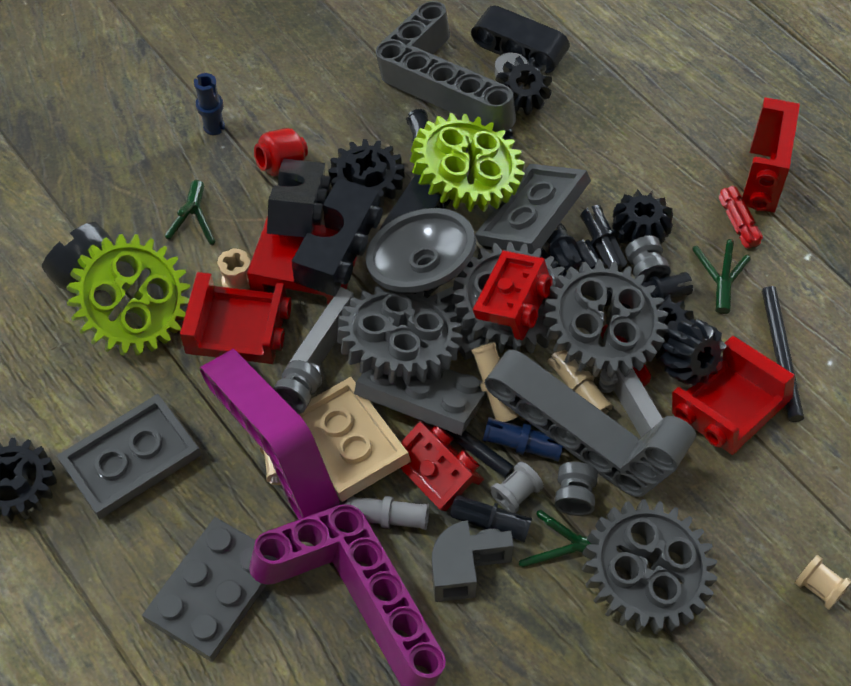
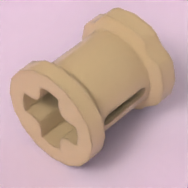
[217,248,251,290]
[795,555,851,610]

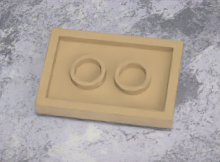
[299,377,411,502]

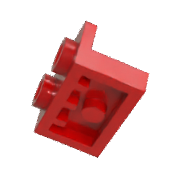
[472,251,553,340]
[401,421,484,511]

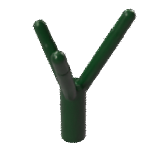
[165,180,215,245]
[692,239,750,314]
[519,510,591,567]

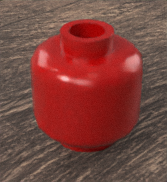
[254,128,308,177]

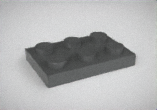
[475,164,591,254]
[354,368,488,435]
[57,394,201,520]
[142,517,277,662]

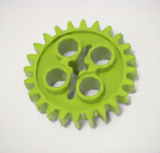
[410,113,525,212]
[67,234,191,356]

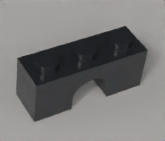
[267,159,331,238]
[291,178,383,297]

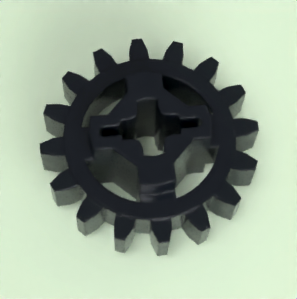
[328,139,405,206]
[0,438,57,524]

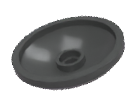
[366,208,476,293]

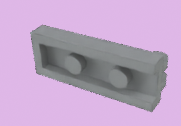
[290,287,354,388]
[598,368,663,438]

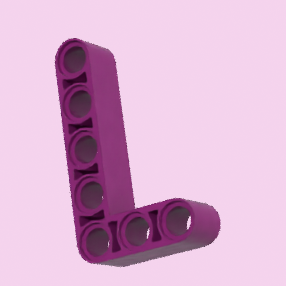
[199,349,340,519]
[249,504,446,686]

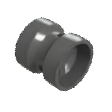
[625,236,671,282]
[273,360,321,414]
[554,462,598,516]

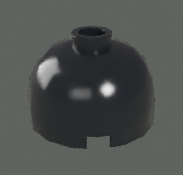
[42,222,115,292]

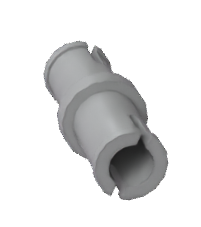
[346,496,429,530]

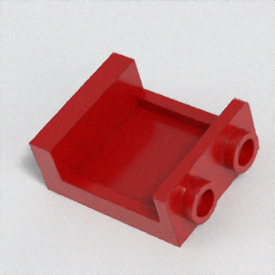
[741,97,800,213]
[247,216,357,305]
[180,272,292,364]
[672,336,795,455]

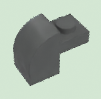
[432,520,513,602]

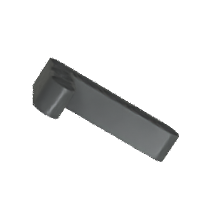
[376,1,516,132]
[484,350,696,497]

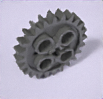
[452,242,565,354]
[542,260,668,379]
[337,286,462,385]
[582,499,717,634]

